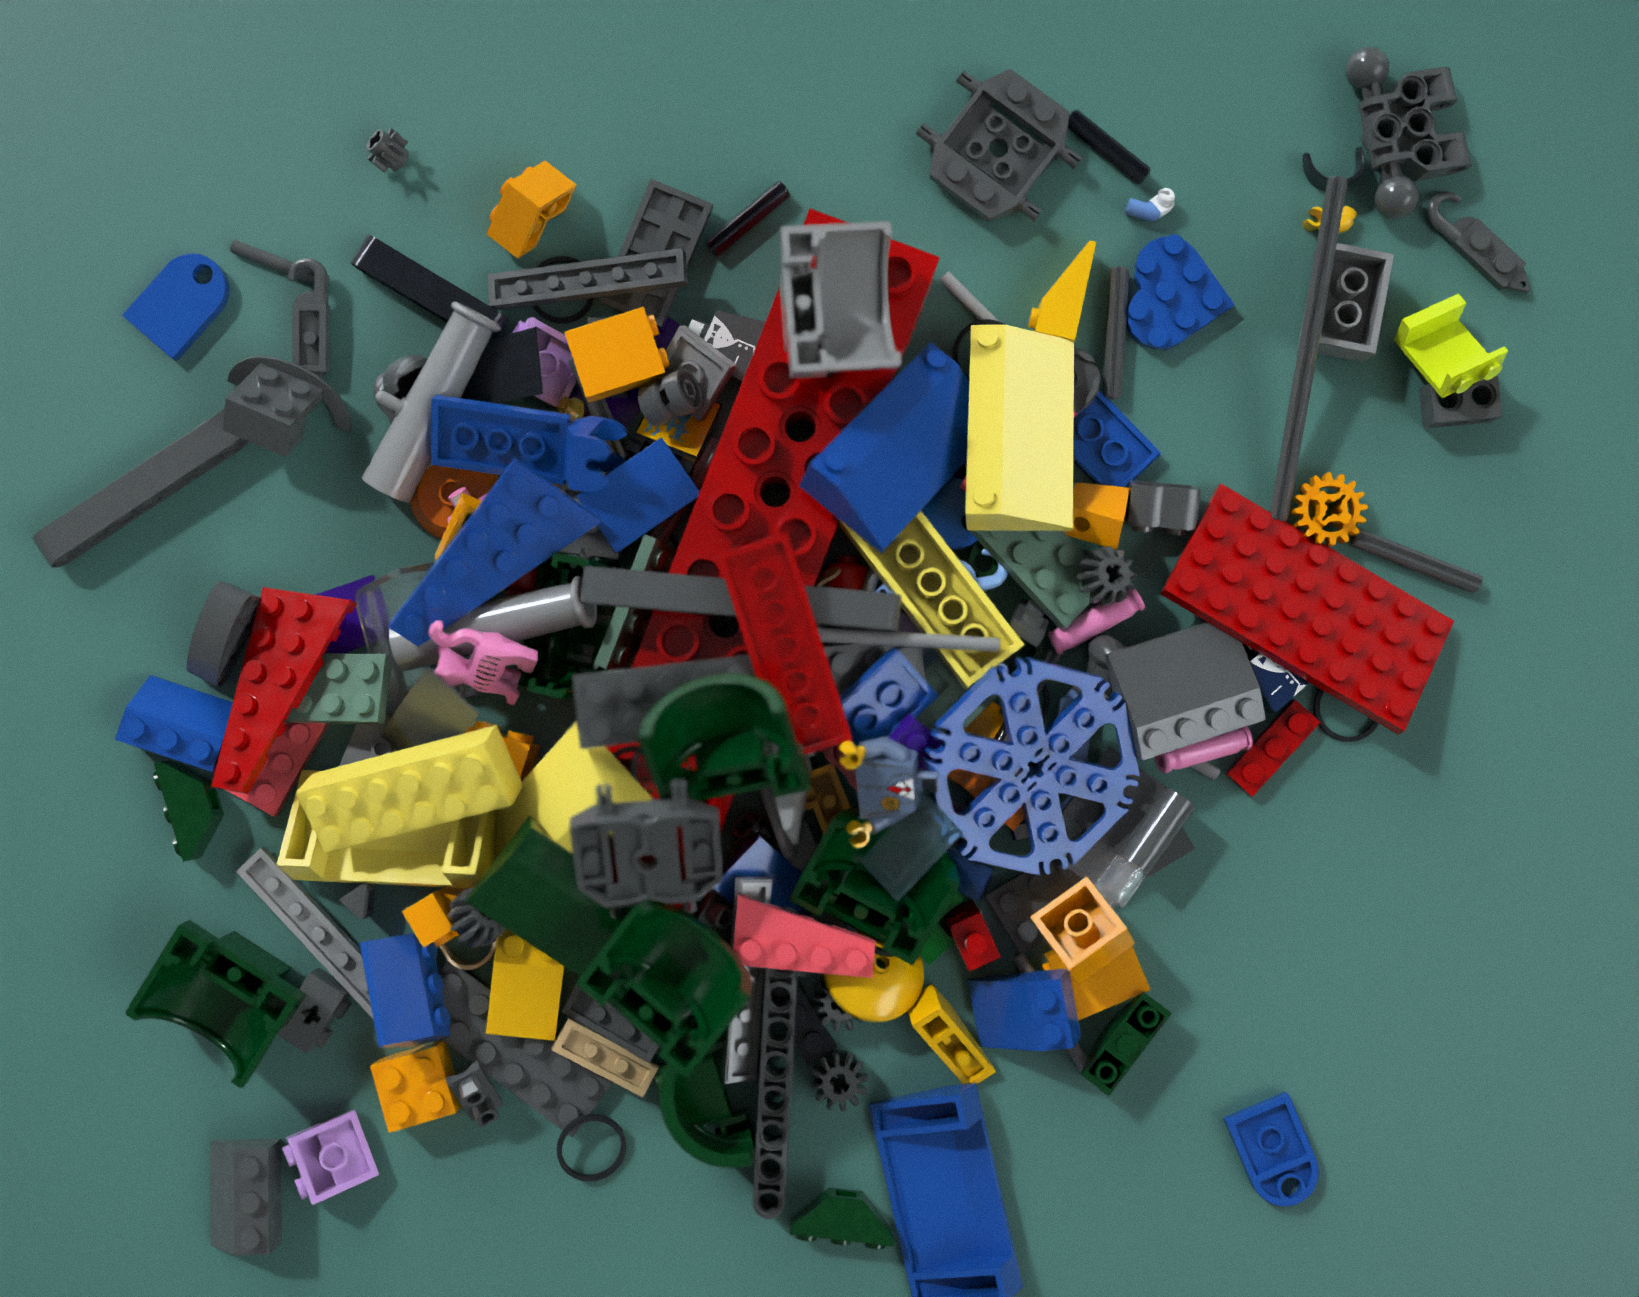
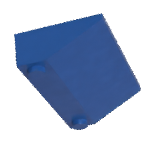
[799,342,969,554]
[869,1083,1023,1297]

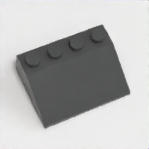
[1105,622,1266,761]

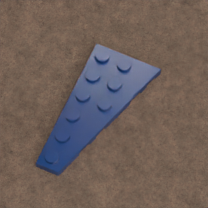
[389,458,602,647]

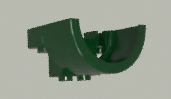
[638,673,811,802]
[789,808,960,965]
[576,901,752,1078]
[125,920,307,1088]
[655,1017,756,1168]

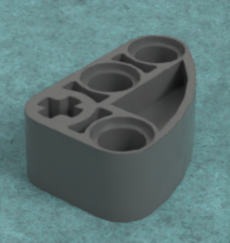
[187,581,260,687]

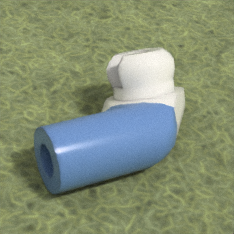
[1125,188,1175,221]

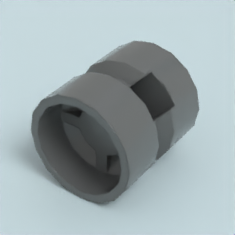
[638,368,703,427]

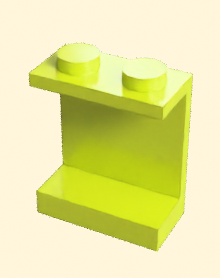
[1394,293,1508,398]

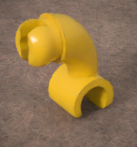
[1302,206,1357,233]

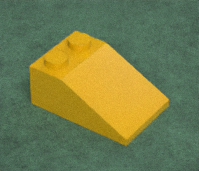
[486,929,565,1041]

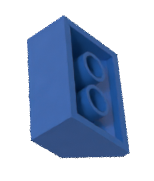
[115,675,233,772]
[359,933,451,1047]

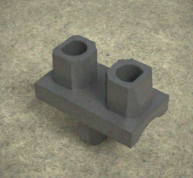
[693,891,733,944]
[446,1061,503,1127]

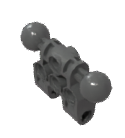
[1346,46,1472,220]

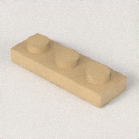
[551,1017,659,1097]

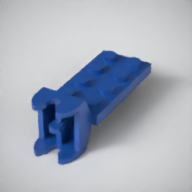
[431,395,628,492]

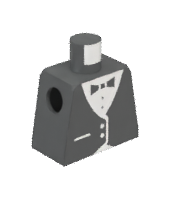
[688,311,765,387]

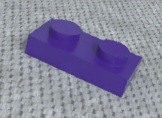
[889,713,942,771]

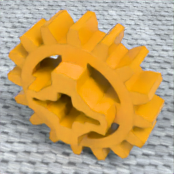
[1290,472,1368,547]

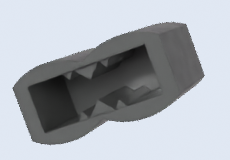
[1125,480,1201,535]

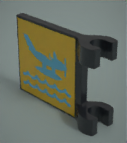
[625,402,723,478]

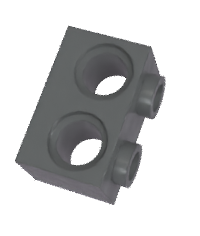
[1419,376,1503,429]

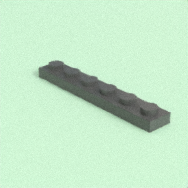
[488,248,688,310]

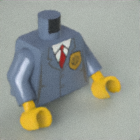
[839,737,940,848]

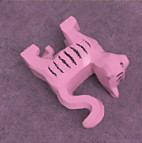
[429,620,538,705]

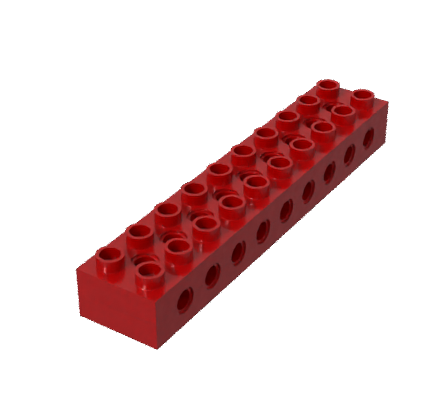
[605,208,940,912]

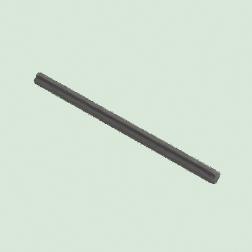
[1270,176,1348,521]

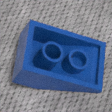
[967,968,1081,1051]

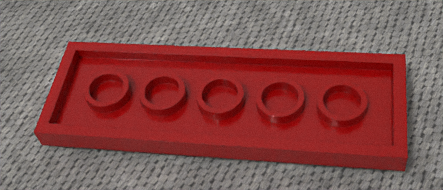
[717,532,853,755]

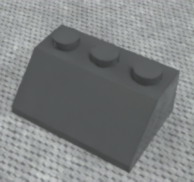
[210,1139,282,1255]

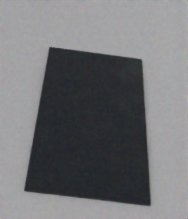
[428,327,543,404]

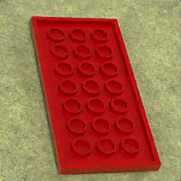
[1160,484,1454,735]

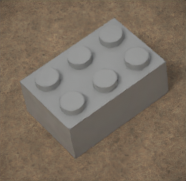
[1297,243,1394,362]

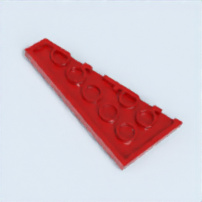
[211,587,357,794]

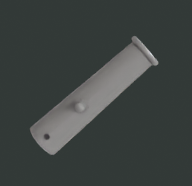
[362,301,500,503]
[389,576,597,671]

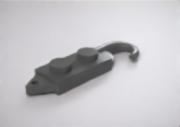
[1426,191,1531,293]
[288,258,330,379]

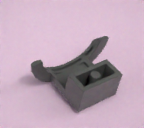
[223,355,351,457]

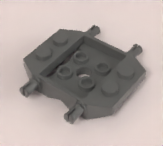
[916,69,1083,222]
[569,779,723,918]

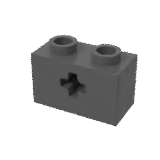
[277,968,352,1054]

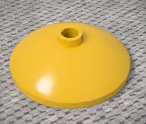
[824,927,924,1023]

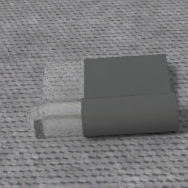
[1056,746,1196,910]

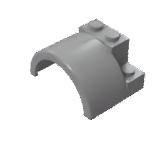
[779,221,901,378]

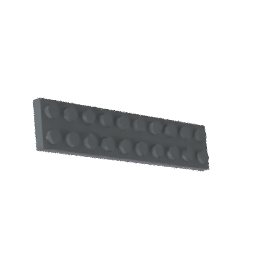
[572,643,925,749]

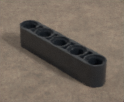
[350,234,508,339]

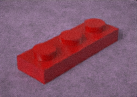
[1224,699,1321,797]

